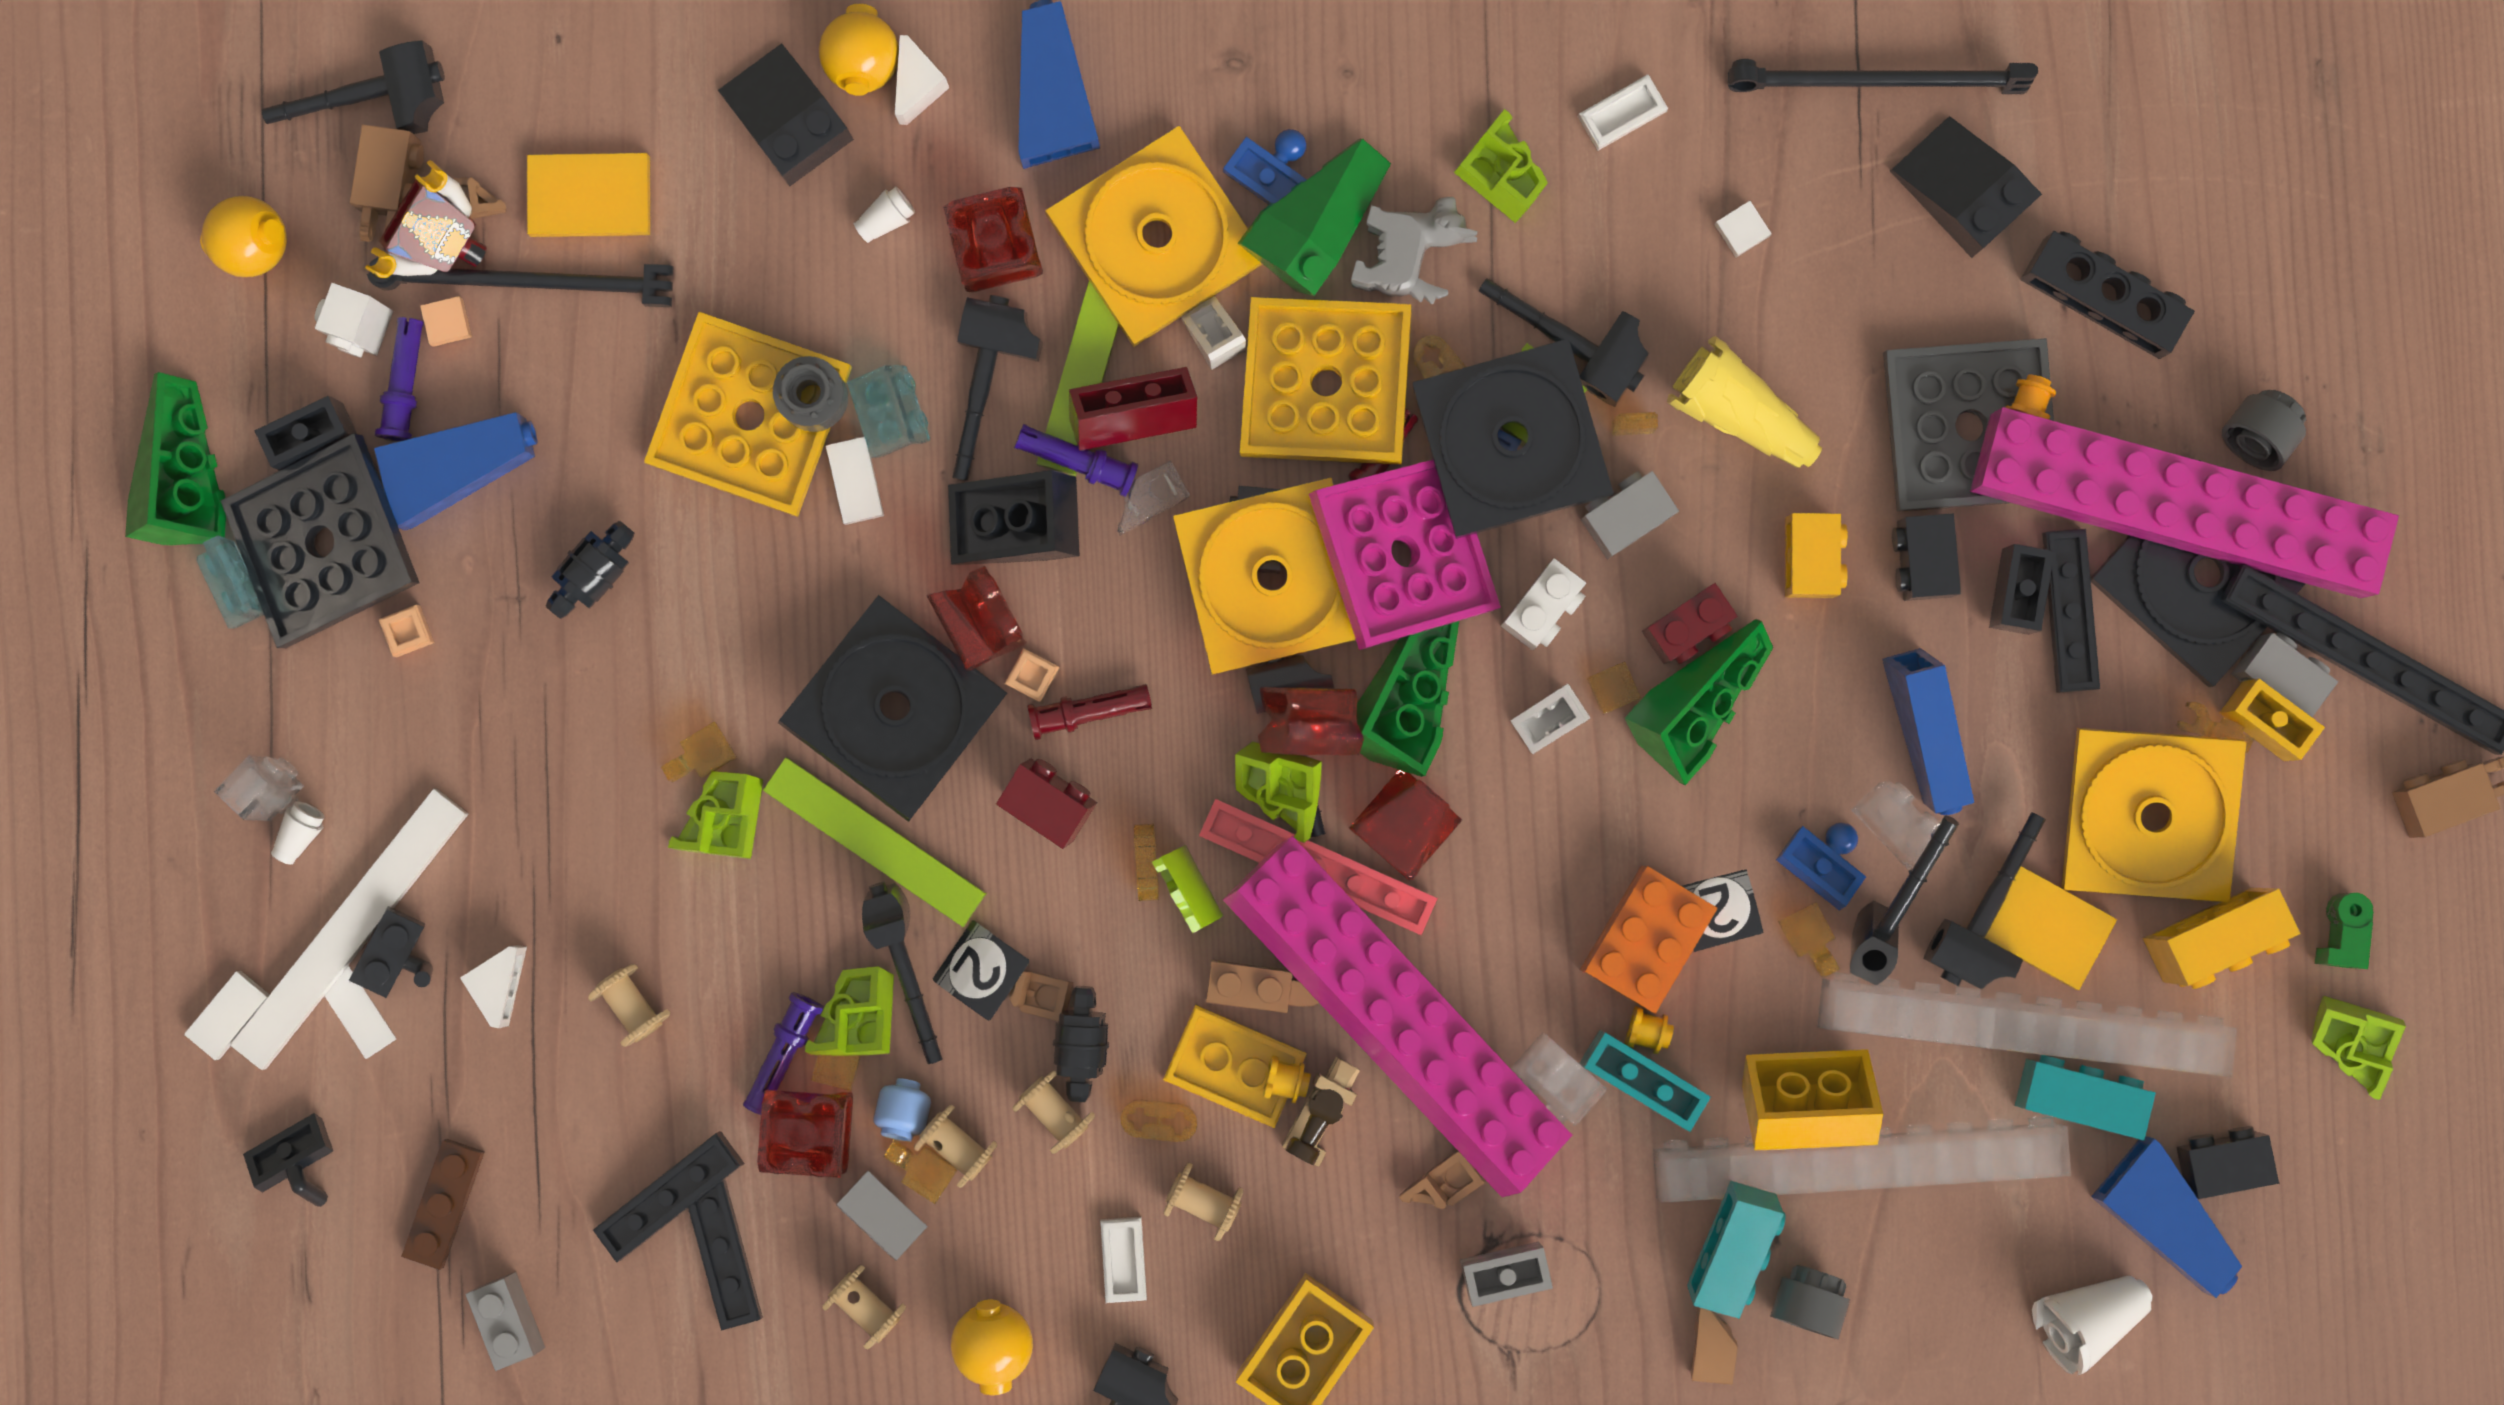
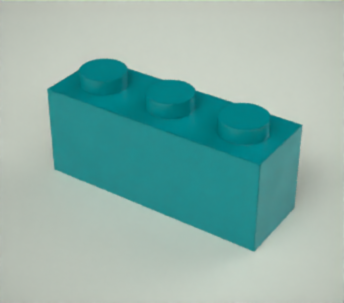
[1579,1030,1711,1132]
[2014,1054,2156,1140]
[1687,1181,1786,1319]

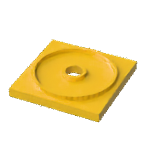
[1045,126,1263,347]
[1240,297,1412,465]
[644,312,852,517]
[1173,478,1356,675]
[2061,728,2247,902]

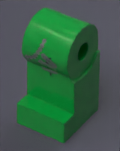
[2315,893,2374,969]

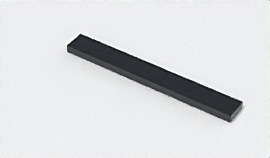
[2220,564,2504,755]

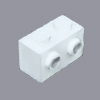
[315,283,393,358]
[1501,558,1586,650]

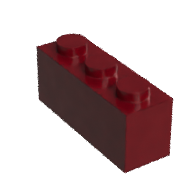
[1069,367,1198,451]

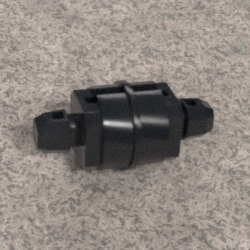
[546,521,635,619]
[1053,986,1109,1102]

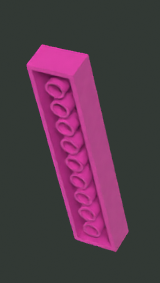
[1970,407,2399,599]
[1223,836,1572,1197]

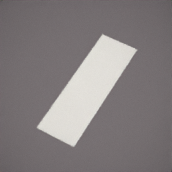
[325,965,396,1059]

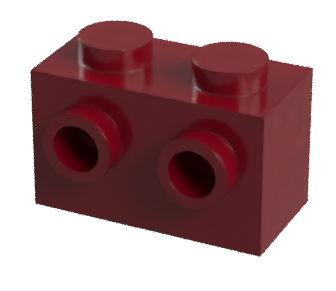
[1642,583,1738,665]
[996,758,1098,849]

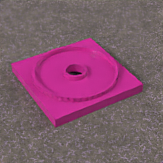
[1309,460,1501,650]

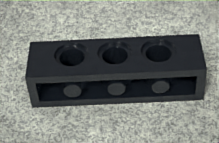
[2020,231,2195,359]

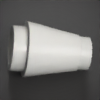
[854,187,915,243]
[271,801,325,864]

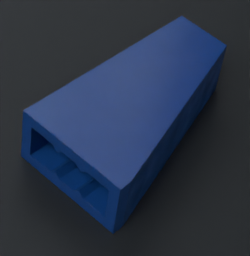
[1018,0,1100,169]
[374,412,538,531]
[1882,648,1975,815]
[2091,1136,2242,1298]

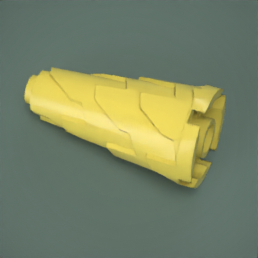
[1667,336,1822,468]

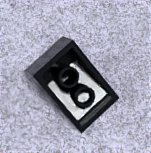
[718,43,854,187]
[1890,116,2042,258]
[948,470,1080,565]

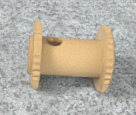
[588,964,670,1047]
[1013,1070,1095,1154]
[914,1105,997,1188]
[1163,1163,1243,1241]
[822,1265,906,1349]

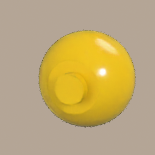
[819,4,899,96]
[200,196,287,277]
[951,1299,1033,1395]

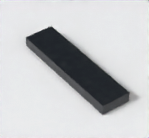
[2042,529,2100,693]
[593,1131,745,1263]
[688,1179,763,1331]

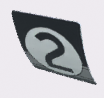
[1682,869,1764,952]
[933,920,1030,1021]

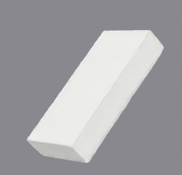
[1578,75,1668,151]
[826,437,884,525]
[184,971,270,1060]
[1100,1217,1147,1303]

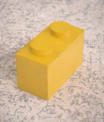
[1785,513,1848,598]
[2219,678,2325,762]

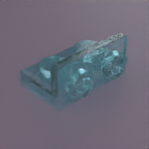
[847,365,930,458]
[196,536,264,629]

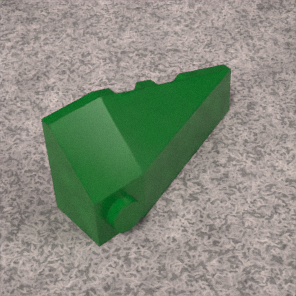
[1238,138,1391,296]
[125,372,226,545]
[1625,619,1774,785]
[1339,621,1459,777]

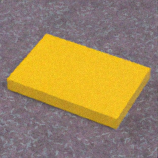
[527,153,651,237]
[1984,866,2118,990]
[1163,1004,1307,1128]

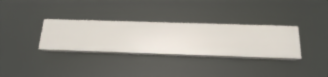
[230,789,468,1070]

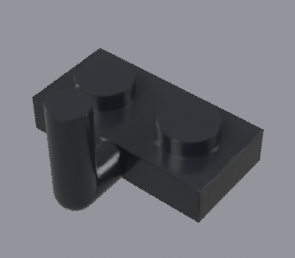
[349,906,433,998]
[243,1113,333,1207]

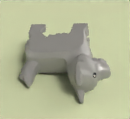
[1351,197,1478,304]

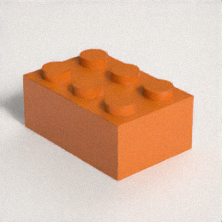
[1579,866,1718,1014]

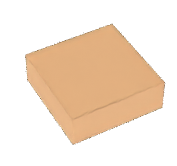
[420,296,472,347]
[379,604,434,657]
[1005,648,1060,703]

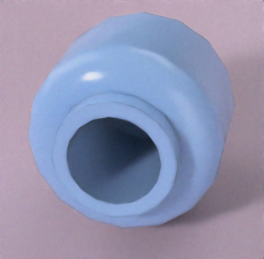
[873,1078,931,1142]

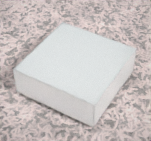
[1714,201,1772,258]

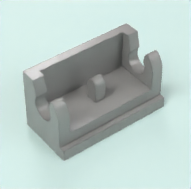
[836,1171,928,1261]

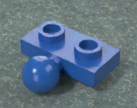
[1223,129,1307,205]
[1776,822,1866,911]

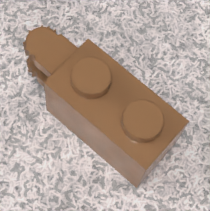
[349,124,424,242]
[2392,756,2504,838]
[1206,960,1319,1013]

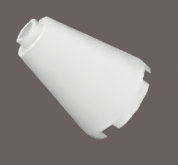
[2032,1276,2152,1375]

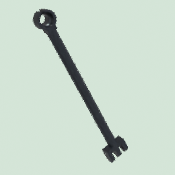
[1728,59,2038,94]
[367,257,674,307]

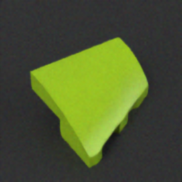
[1454,109,1548,223]
[1235,741,1322,843]
[668,771,764,859]
[1152,845,1223,933]
[805,966,894,1056]
[2311,996,2406,1100]

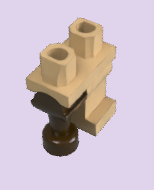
[1282,1057,1360,1167]

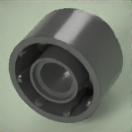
[773,356,848,432]
[2222,390,2306,471]
[1770,1265,1850,1340]

